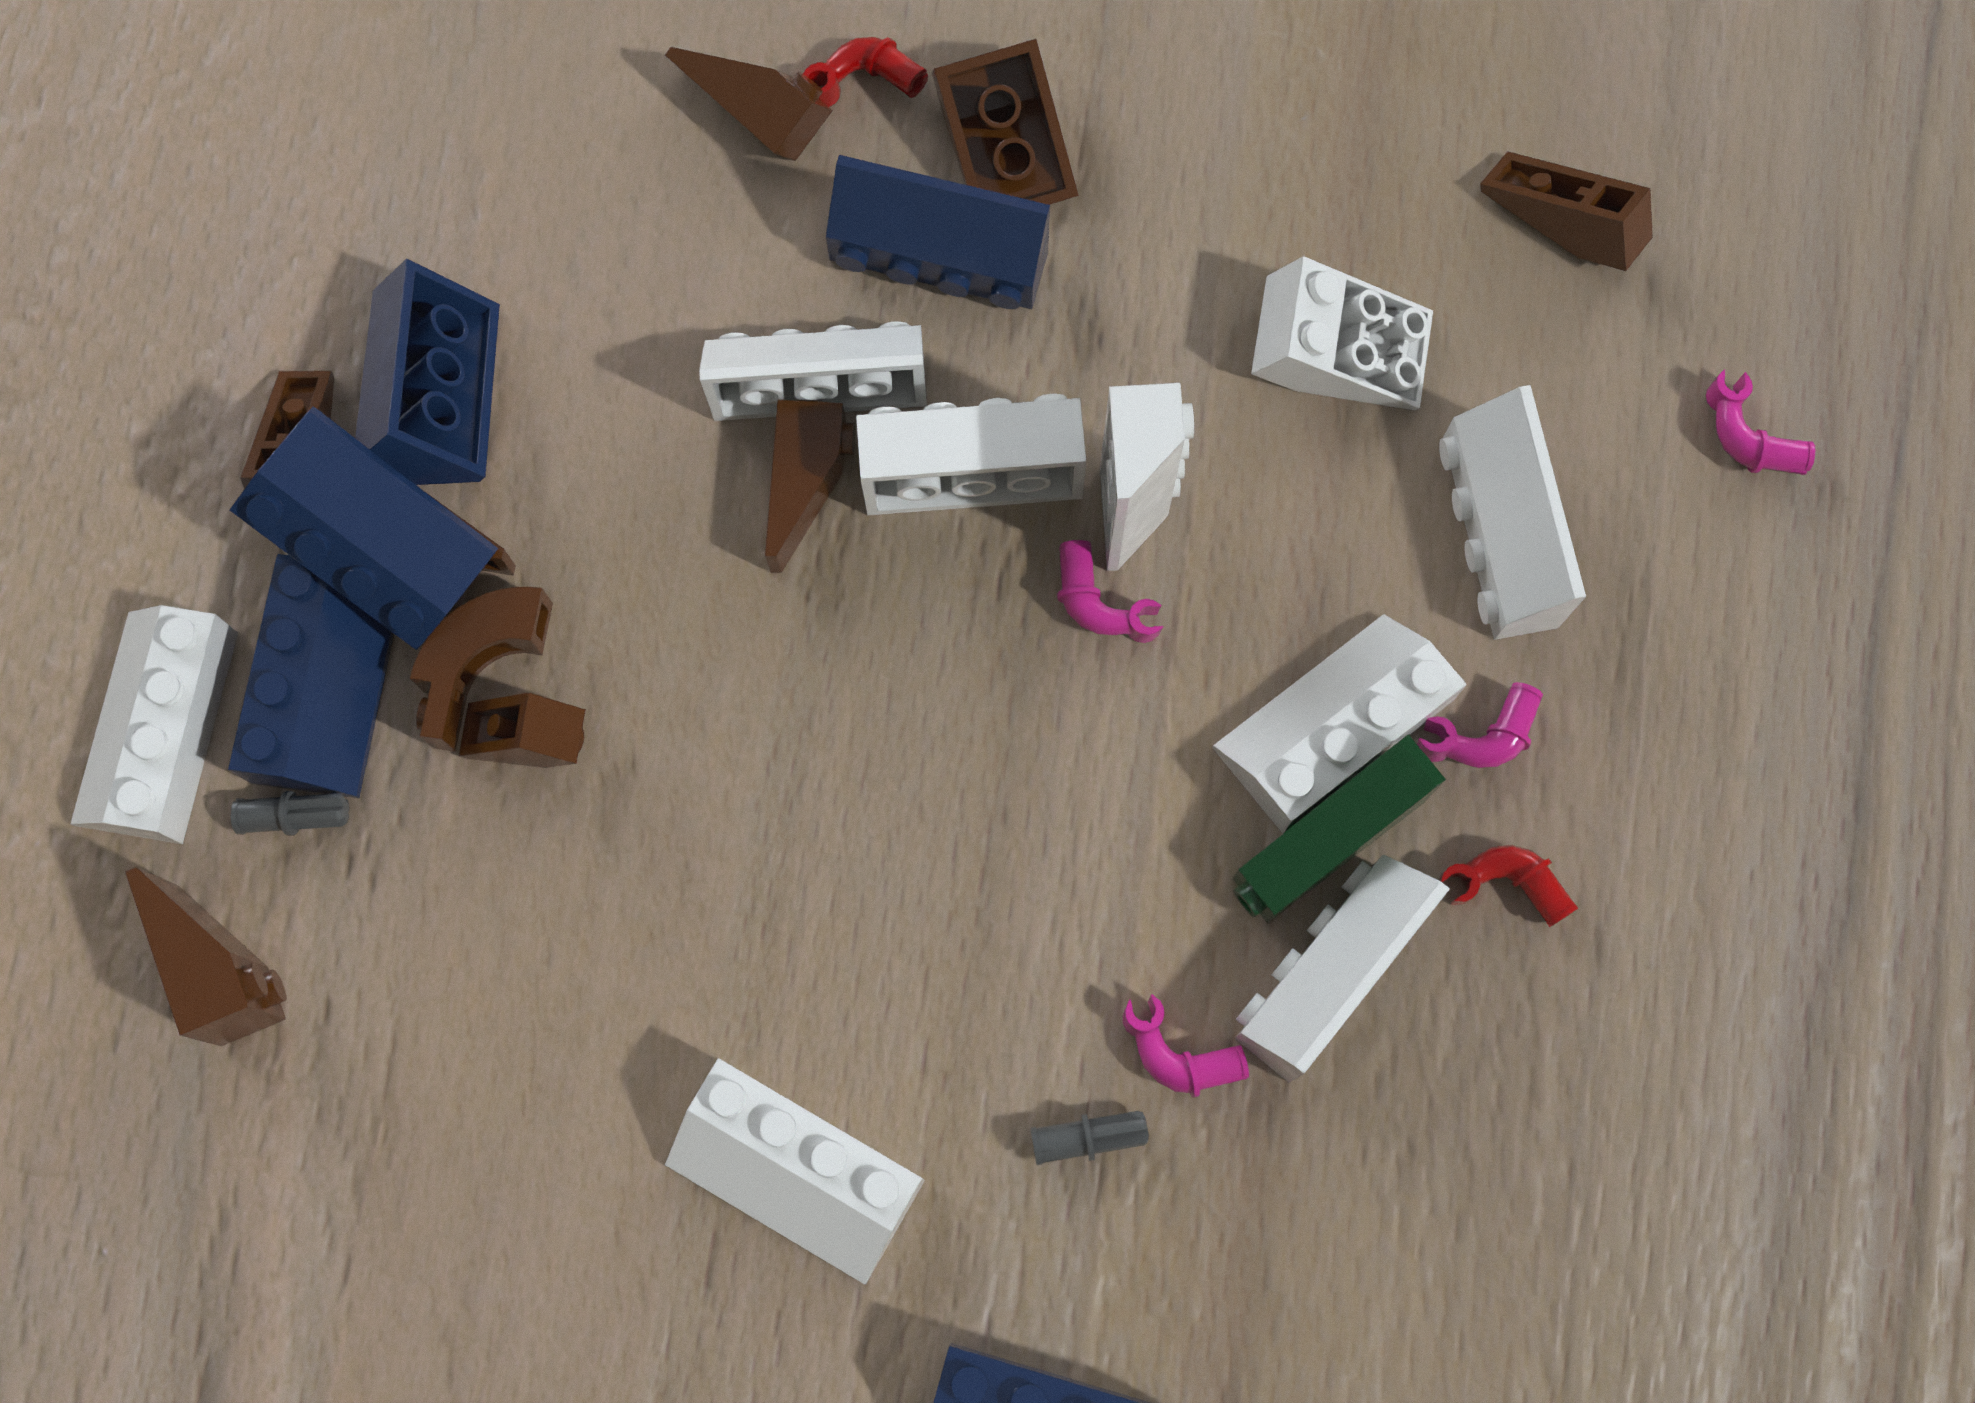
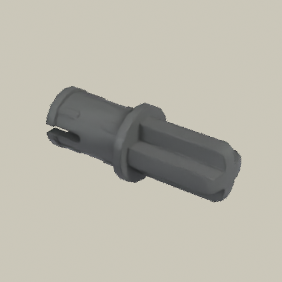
[230,791,350,836]
[1030,1111,1149,1165]

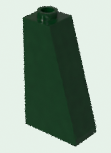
[1233,734,1446,923]

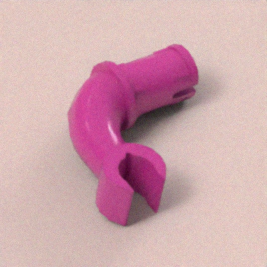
[1706,369,1816,475]
[1057,540,1163,643]
[1417,682,1543,768]
[1122,994,1249,1098]

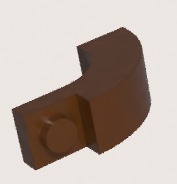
[409,586,553,752]

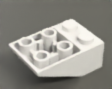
[1251,256,1433,410]

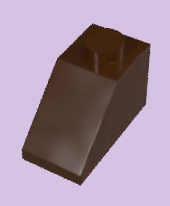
[459,692,586,768]

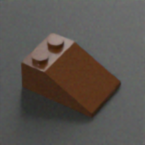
[931,39,1079,205]
[125,867,287,1046]

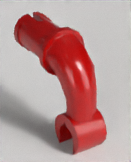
[803,37,928,107]
[1439,845,1578,927]

